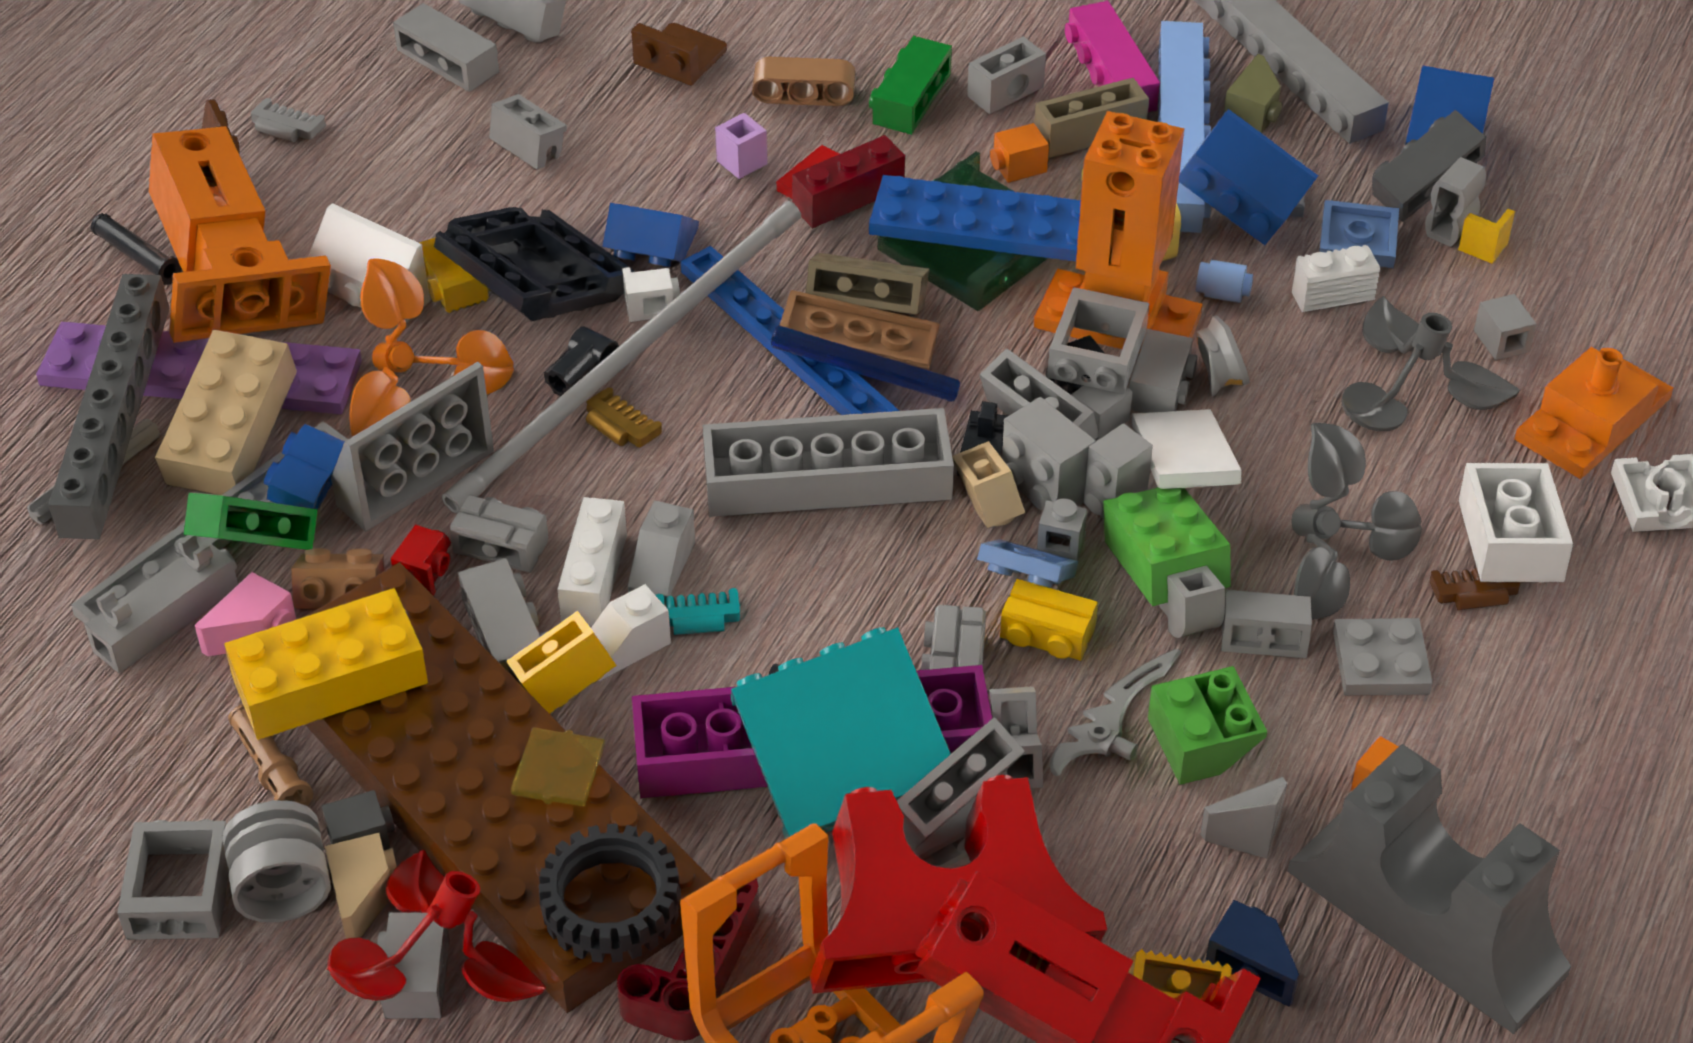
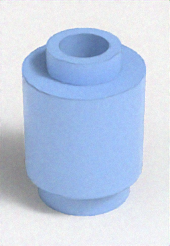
[1196,260,1253,303]

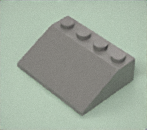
[331,362,494,532]

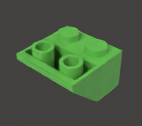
[1148,666,1267,785]

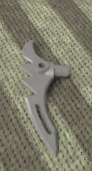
[1050,649,1181,776]

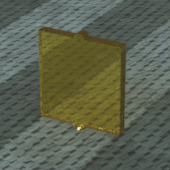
[511,728,605,806]

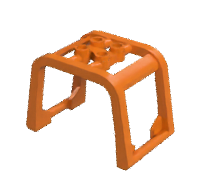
[680,823,984,1043]

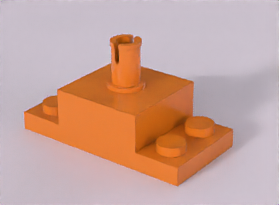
[1514,346,1674,480]

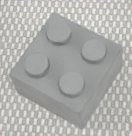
[1002,397,1096,510]

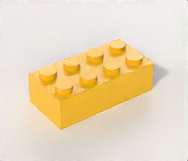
[224,588,428,740]

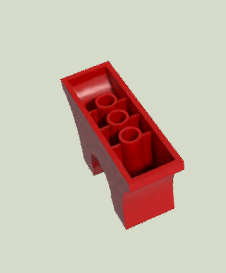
[810,775,1108,994]

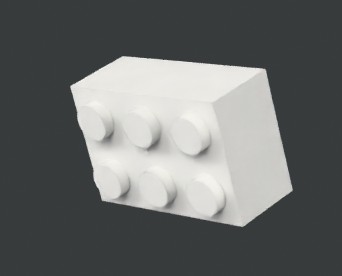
[1459,463,1573,583]

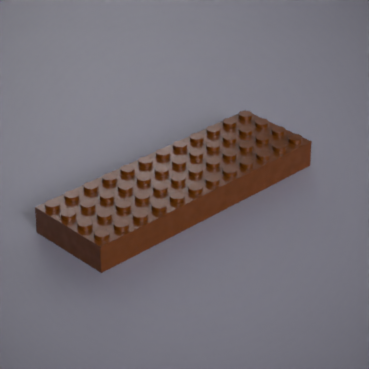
[305,562,714,1013]

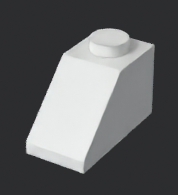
[591,584,671,681]

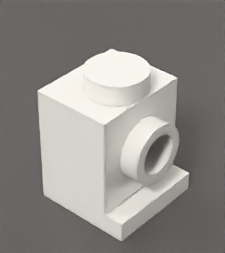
[622,268,680,322]

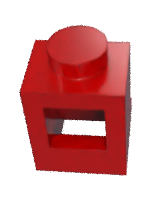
[390,524,451,596]

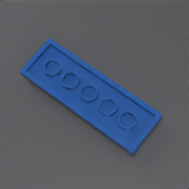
[869,175,1081,262]

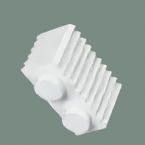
[1292,245,1380,312]

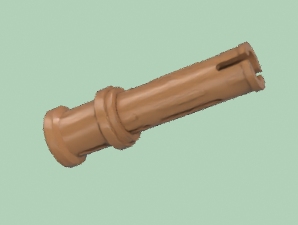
[228,704,314,806]

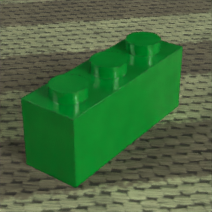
[869,36,952,135]
[183,492,318,550]

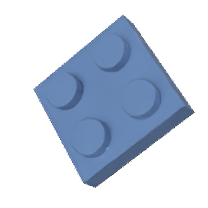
[1319,200,1399,268]
[977,539,1079,587]

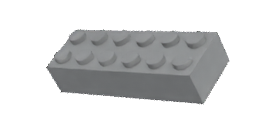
[702,408,954,517]

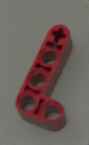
[617,870,760,1041]

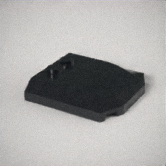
[434,207,635,321]

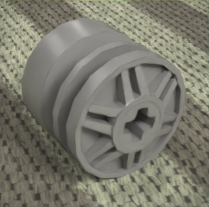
[222,800,331,922]

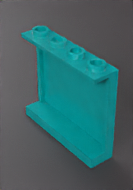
[731,627,951,839]

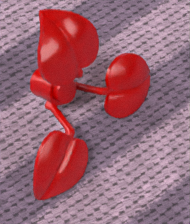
[327,850,546,1002]

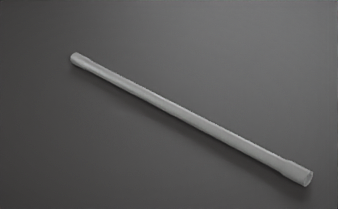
[442,201,801,514]

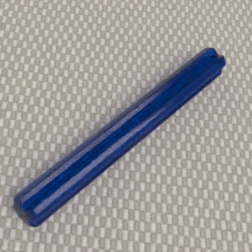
[771,325,960,402]

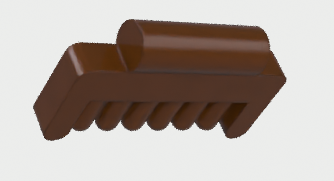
[1429,568,1520,610]

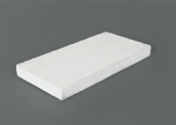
[1132,409,1241,489]

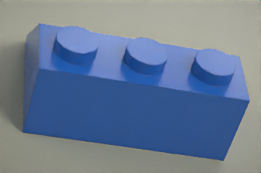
[1179,109,1318,246]

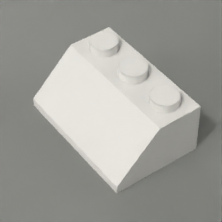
[308,203,430,322]

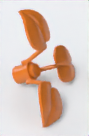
[349,258,514,437]

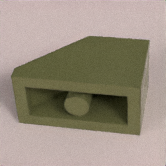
[1224,54,1282,133]

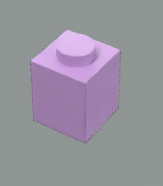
[715,113,767,179]

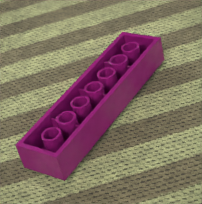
[632,665,992,799]

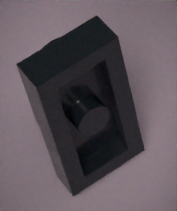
[957,401,1008,476]

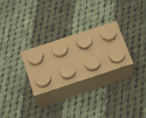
[155,329,297,495]

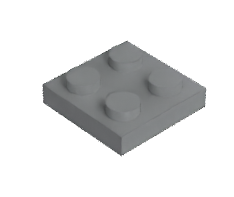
[1333,618,1433,696]

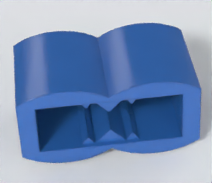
[264,424,345,509]

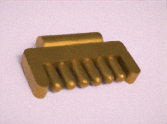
[586,387,662,447]

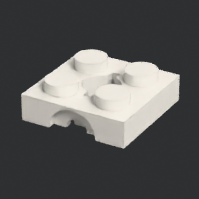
[1611,454,1693,532]

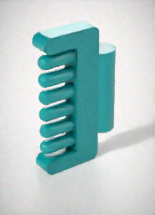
[655,588,740,635]

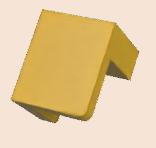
[1458,208,1515,264]

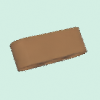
[752,57,856,106]

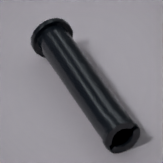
[90,213,182,285]

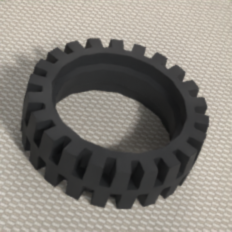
[539,824,681,963]

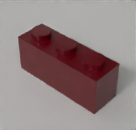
[792,135,906,229]

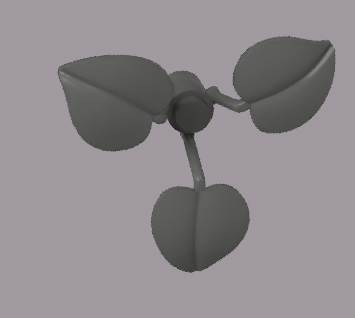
[1341,296,1520,431]
[1291,423,1422,620]

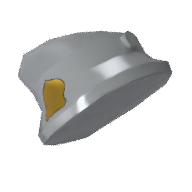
[1196,315,1250,396]

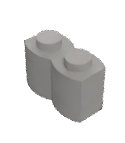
[1425,157,1486,247]

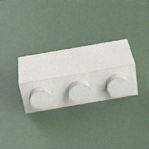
[558,497,627,626]

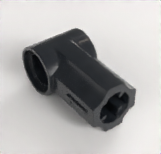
[544,326,619,396]

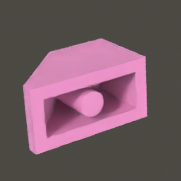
[195,572,297,656]

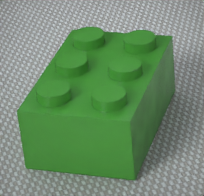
[1103,487,1231,606]

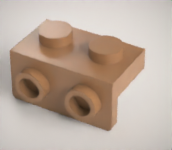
[291,548,385,609]

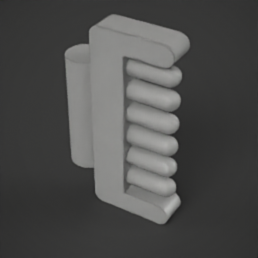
[251,98,326,142]

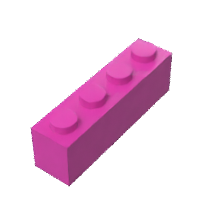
[1065,1,1160,112]

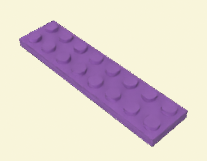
[36,321,362,414]

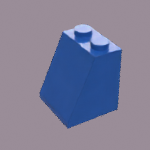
[1405,65,1494,164]

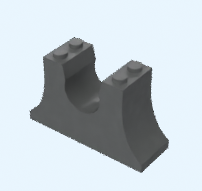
[1287,744,1571,1034]

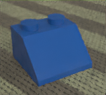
[602,202,699,267]

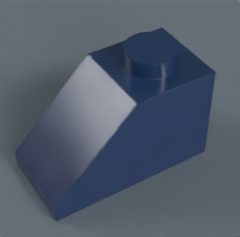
[1205,900,1299,1007]

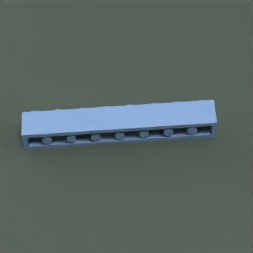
[1158,21,1211,233]

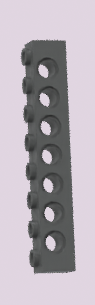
[48,274,170,539]

